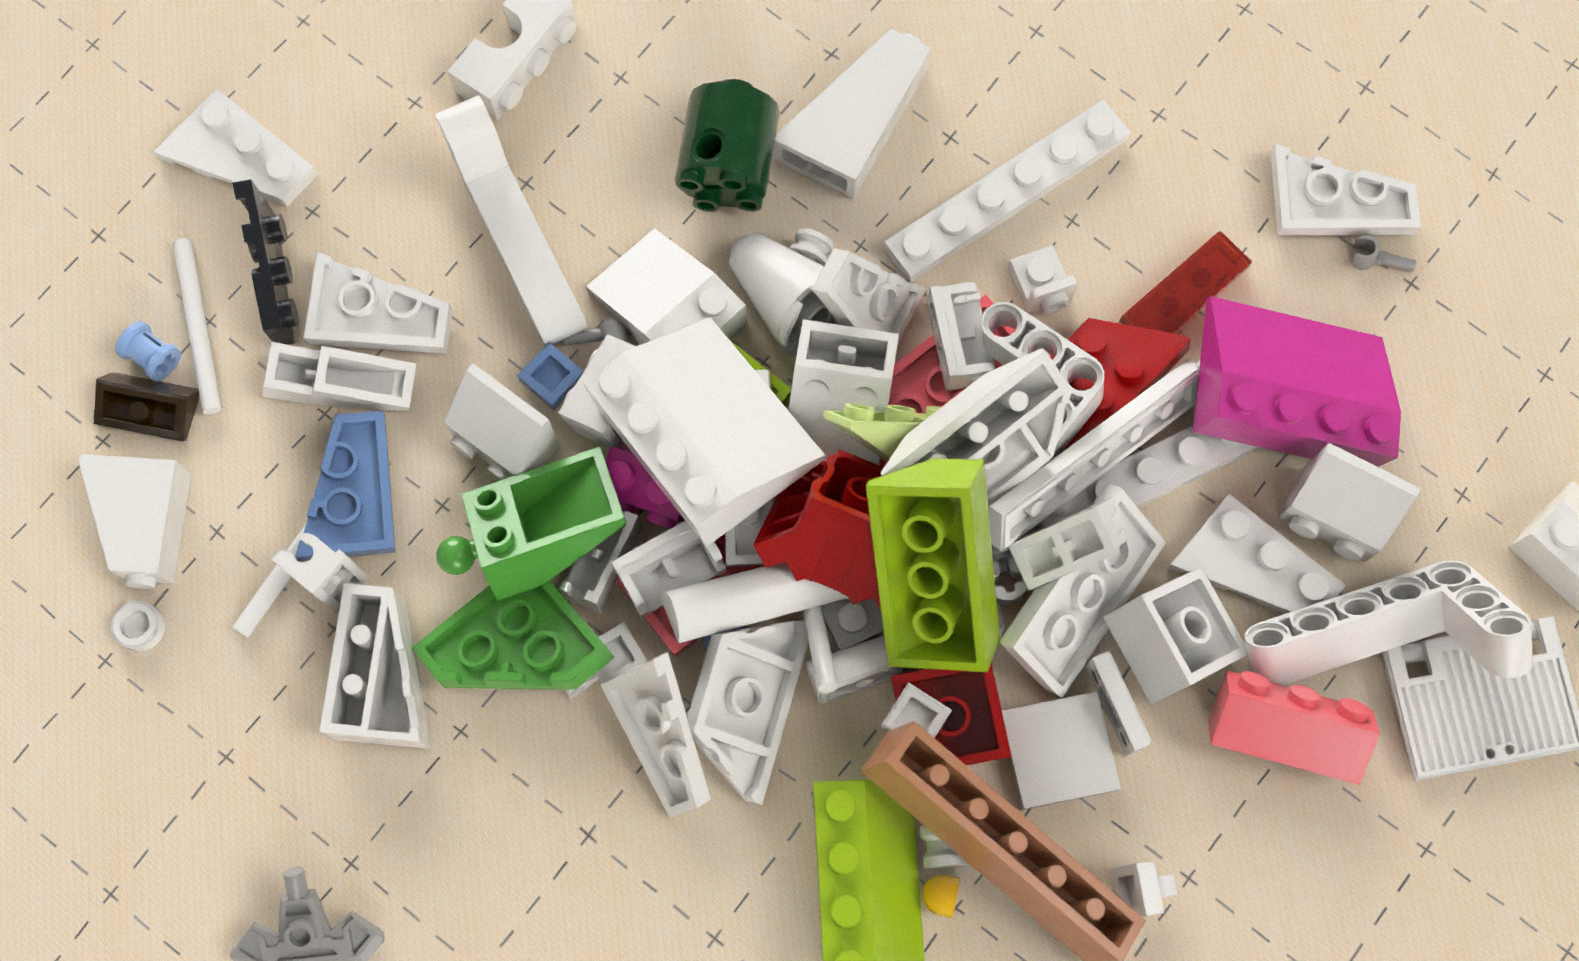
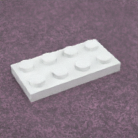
[999,483,1166,699]

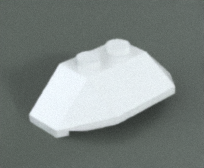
[880,348,1072,508]

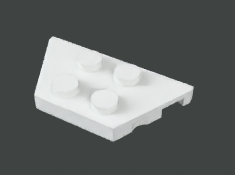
[687,619,808,805]

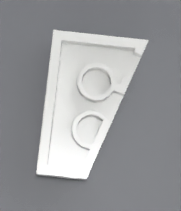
[153,89,318,207]
[1270,144,1421,235]
[304,252,452,354]
[1167,494,1346,614]
[601,652,711,818]

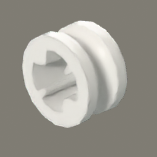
[789,228,835,266]

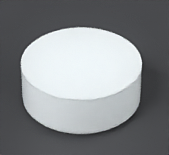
[111,601,166,652]

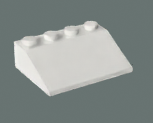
[582,317,826,547]

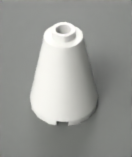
[729,233,841,356]

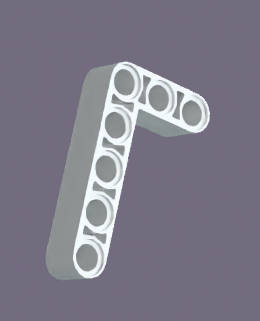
[435,95,588,346]
[981,302,1104,512]
[1245,561,1533,686]

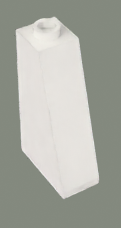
[774,29,931,199]

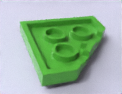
[412,581,615,690]

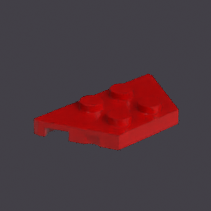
[1050,318,1191,451]

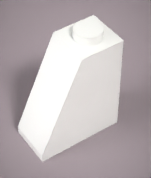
[79,454,192,590]

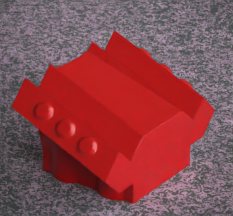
[753,449,884,611]

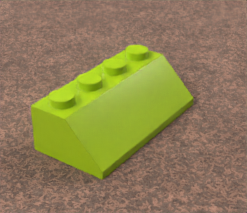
[866,459,1000,672]
[813,779,925,961]

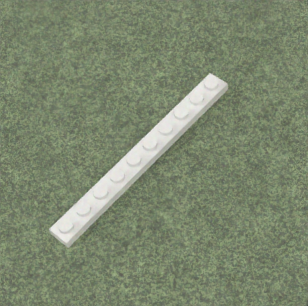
[822,425,1260,650]

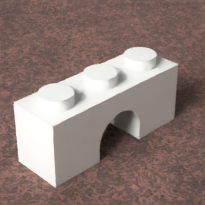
[447,0,578,120]

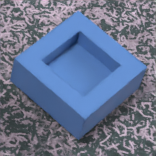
[517,342,584,410]

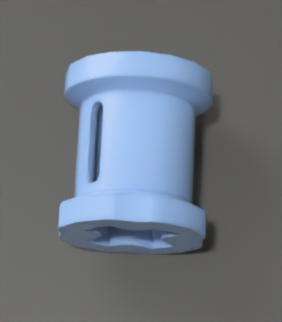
[115,321,181,382]

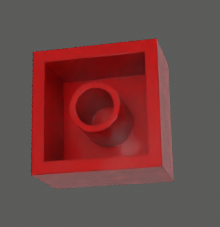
[891,662,1011,766]

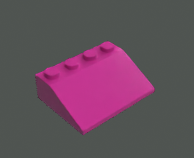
[1193,296,1401,467]

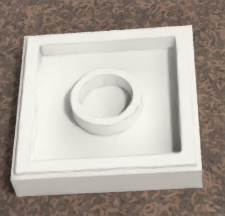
[1002,691,1121,810]

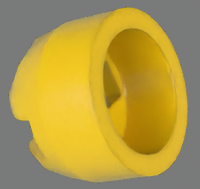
[922,875,960,919]

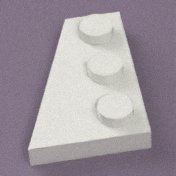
[812,249,926,346]

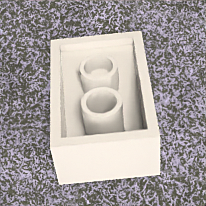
[586,228,748,345]

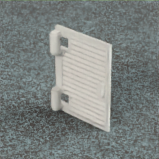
[1382,616,1579,781]

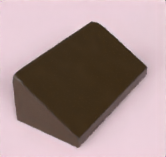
[93,372,199,442]

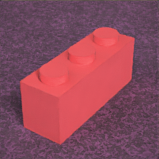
[1208,670,1380,785]

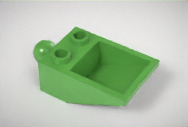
[436,446,626,601]

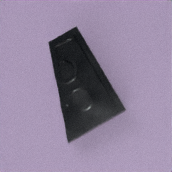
[232,179,299,345]

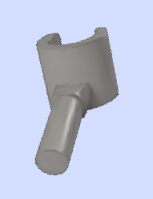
[1351,235,1416,271]
[563,319,631,345]

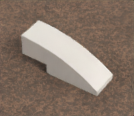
[262,342,416,411]

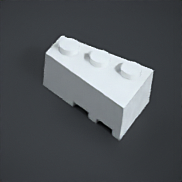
[319,583,432,749]

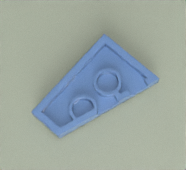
[295,411,396,562]

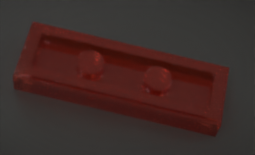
[1119,230,1252,334]

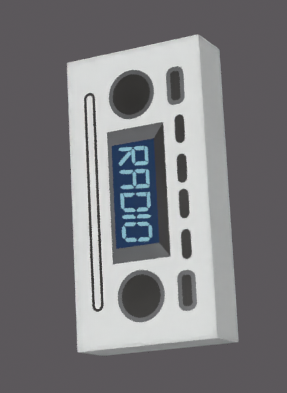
[1084,652,1152,756]

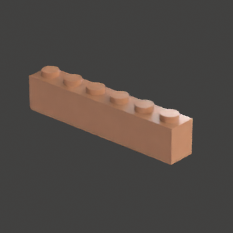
[860,721,1146,961]

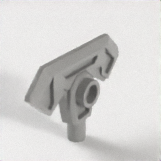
[229,867,385,961]

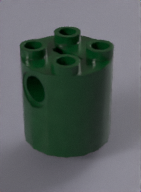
[675,79,780,212]

